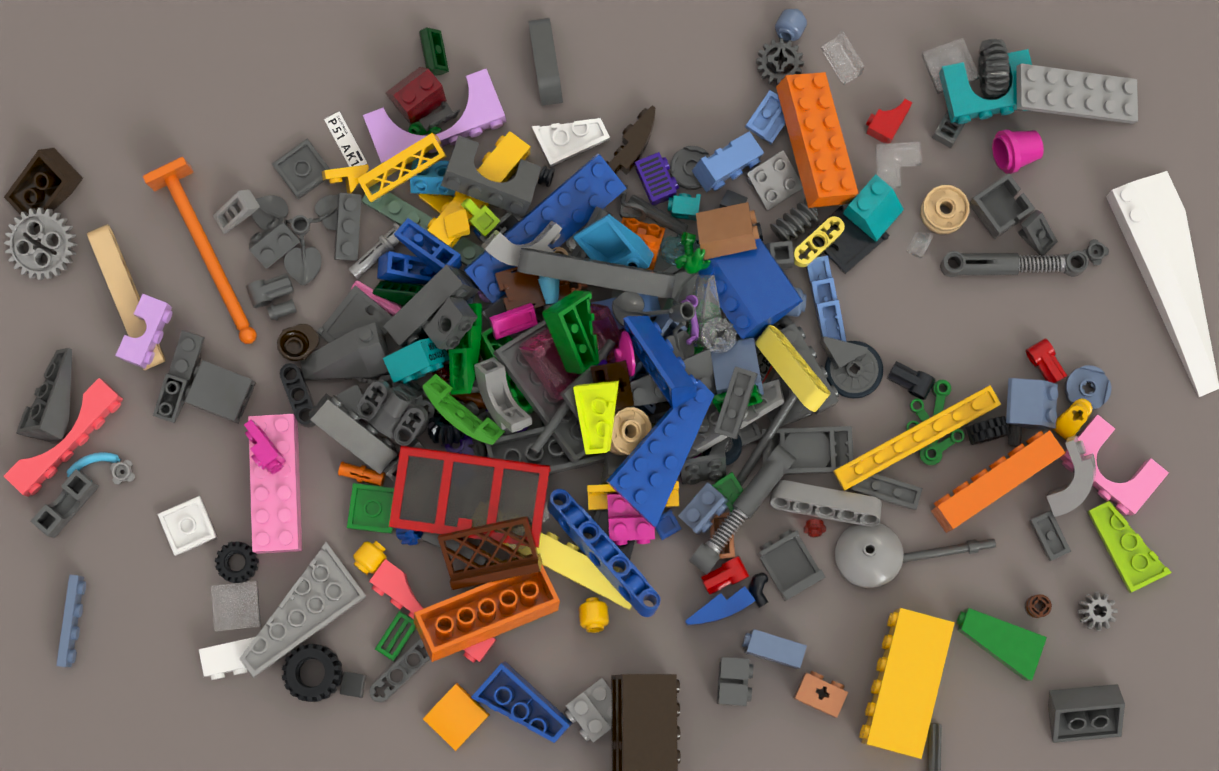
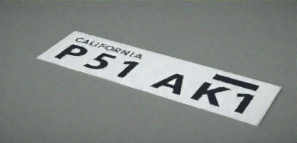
[324,111,367,167]

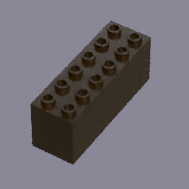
[611,674,681,771]

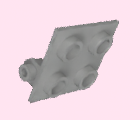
[746,150,803,211]

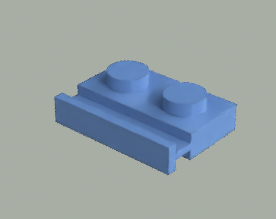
[745,90,785,145]

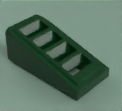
[373,280,424,306]

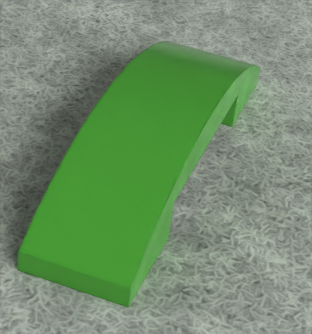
[423,374,505,445]

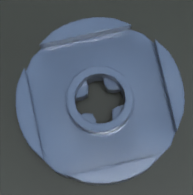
[1065,365,1111,410]

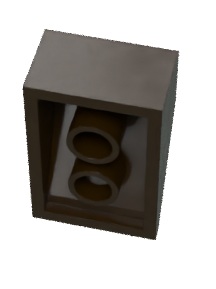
[4,148,83,228]

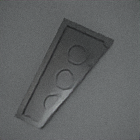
[630,349,716,407]

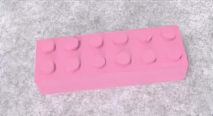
[248,414,302,554]

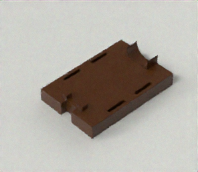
[494,267,571,311]

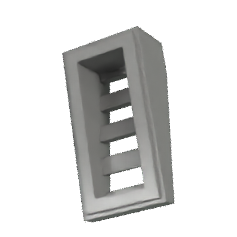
[213,190,260,234]

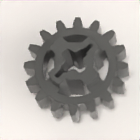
[756,38,804,85]

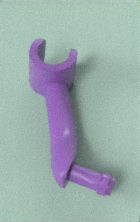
[681,295,699,345]

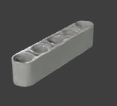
[770,480,882,527]

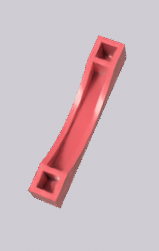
[4,378,123,497]
[369,559,497,663]

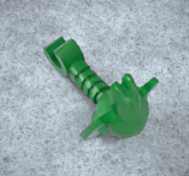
[675,232,711,274]

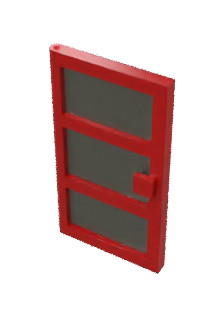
[389,446,551,548]

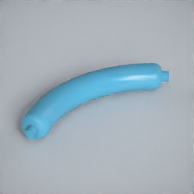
[67,452,121,477]

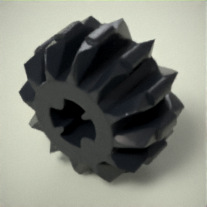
[427,413,465,446]

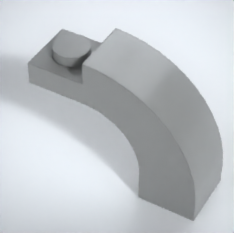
[481,221,562,266]
[474,357,532,433]
[1046,435,1096,517]

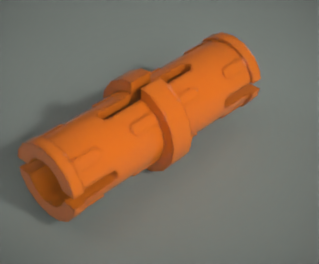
[338,461,386,487]

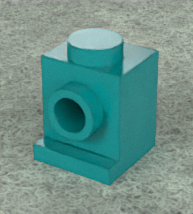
[668,193,701,221]

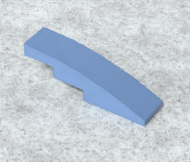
[806,255,846,342]

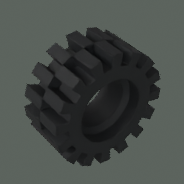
[966,416,1010,445]
[215,541,259,583]

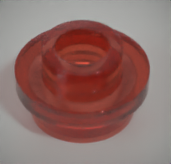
[803,519,826,537]

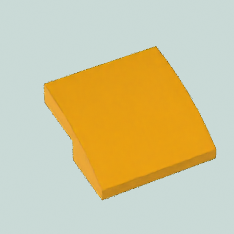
[423,683,490,751]

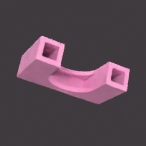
[1060,415,1169,516]

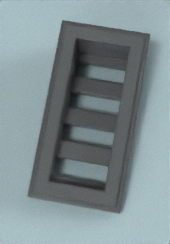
[932,110,965,148]

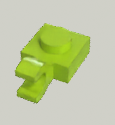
[461,198,500,237]

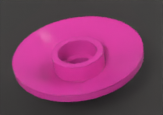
[614,331,635,377]

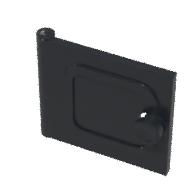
[808,200,890,274]

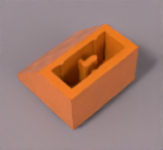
[621,217,666,270]

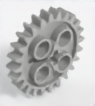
[4,208,77,280]

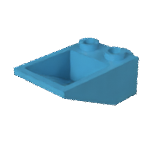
[573,214,654,269]

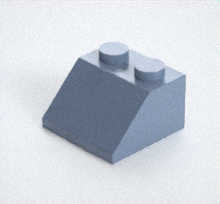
[1006,378,1058,430]

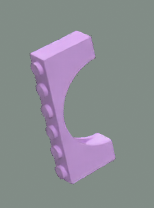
[363,69,506,163]

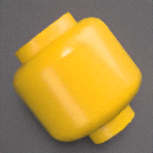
[353,541,387,575]
[578,597,609,633]

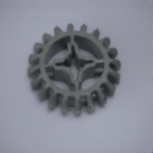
[978,39,1010,99]

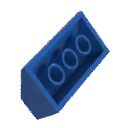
[623,316,698,409]

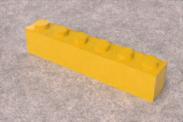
[427,131,531,248]

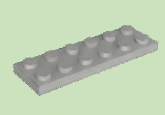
[1017,64,1138,124]

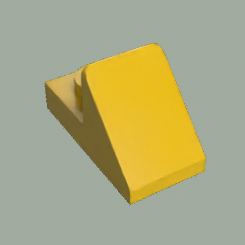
[322,164,369,194]

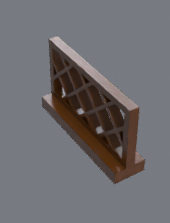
[438,516,542,590]

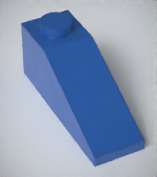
[394,218,462,274]
[377,251,436,285]

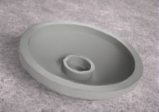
[835,523,904,588]

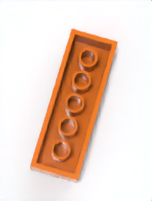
[776,72,859,208]
[931,431,1066,533]
[414,565,560,662]

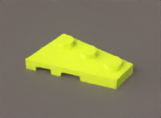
[573,381,619,454]

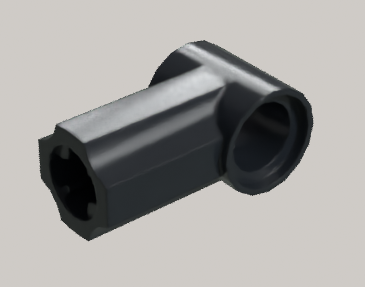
[887,361,935,400]

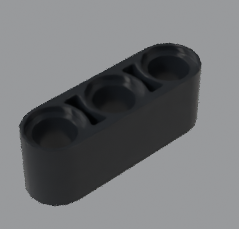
[280,363,316,428]

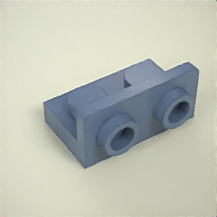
[678,482,729,534]

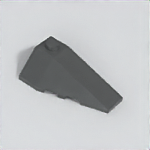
[16,348,72,442]

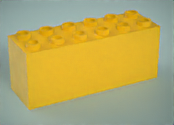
[859,608,955,759]

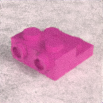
[244,420,286,474]
[607,492,655,545]

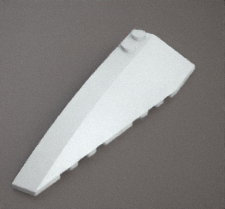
[1106,171,1219,397]

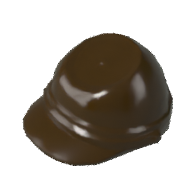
[277,324,319,361]

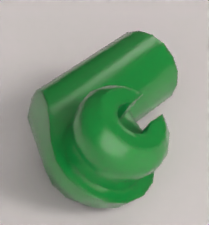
[408,121,442,135]

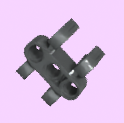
[356,373,437,446]

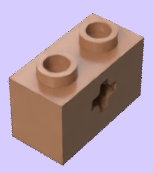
[793,671,848,718]

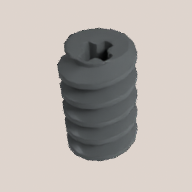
[770,198,819,242]

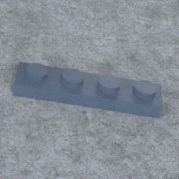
[56,575,86,667]

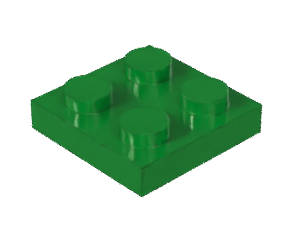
[347,483,394,534]

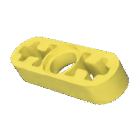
[793,216,845,267]

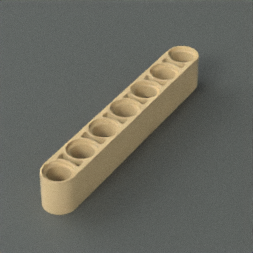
[87,224,166,371]

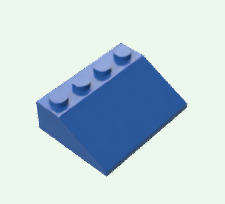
[698,237,803,340]

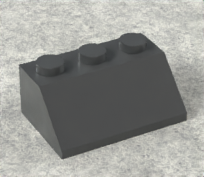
[1048,684,1125,743]

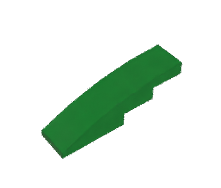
[449,303,482,395]

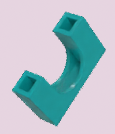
[939,49,1032,124]

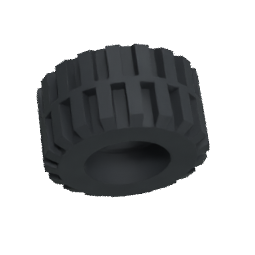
[282,644,343,702]

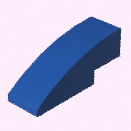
[685,586,756,625]

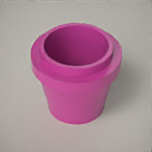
[992,129,1044,174]

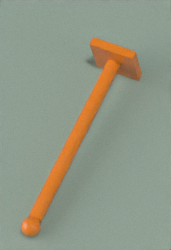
[143,157,257,344]

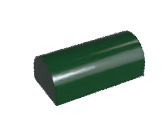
[419,27,449,76]

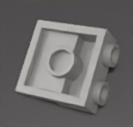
[565,678,612,743]

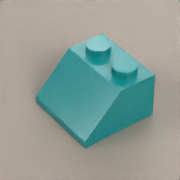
[842,174,904,242]

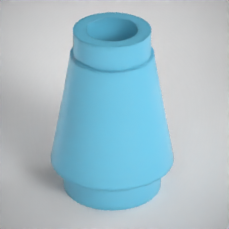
[538,276,560,304]

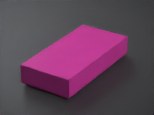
[489,303,538,340]

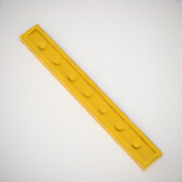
[833,385,1002,491]

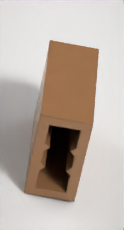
[696,202,760,260]

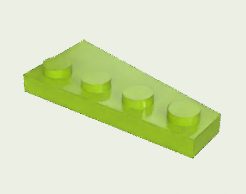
[1087,501,1172,593]

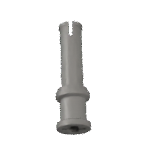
[348,222,400,279]

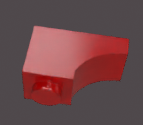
[865,99,913,146]

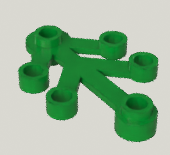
[906,380,965,465]

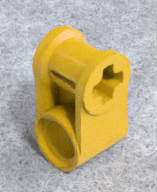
[1053,398,1093,440]

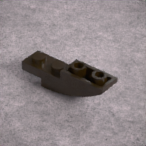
[606,105,656,175]

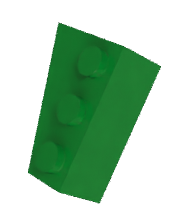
[542,290,599,374]

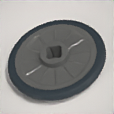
[825,341,883,398]

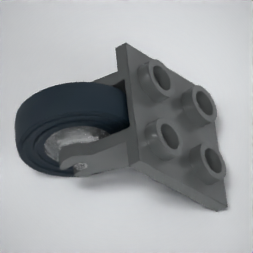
[681,435,742,485]

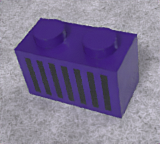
[635,152,679,206]

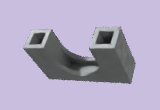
[441,135,541,217]

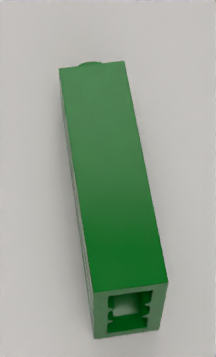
[956,608,1047,681]

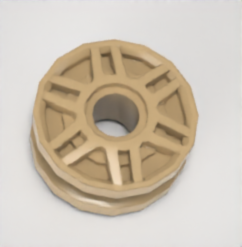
[920,185,970,234]
[610,407,652,455]

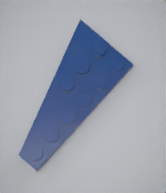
[606,379,714,528]

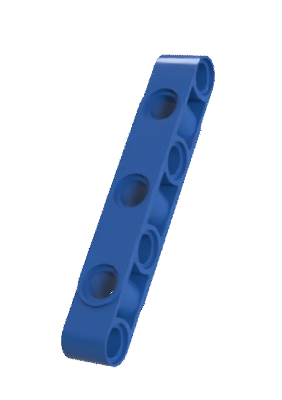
[547,489,661,617]

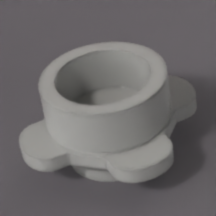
[110,460,135,485]

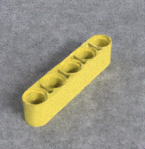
[755,325,831,412]

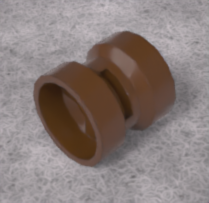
[1025,594,1052,618]

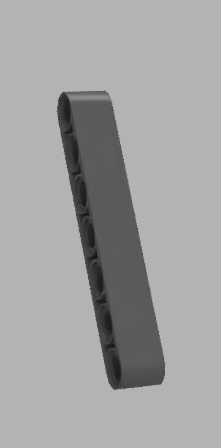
[517,248,676,298]

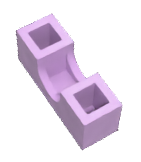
[115,294,173,369]

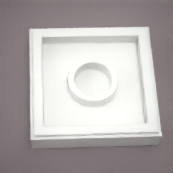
[157,496,218,556]

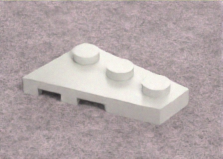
[532,118,610,167]

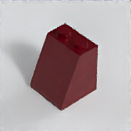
[386,67,447,125]

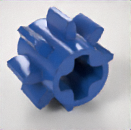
[396,517,424,545]

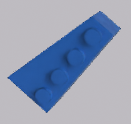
[471,661,572,743]

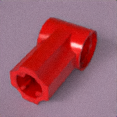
[1025,338,1067,383]
[701,556,749,595]

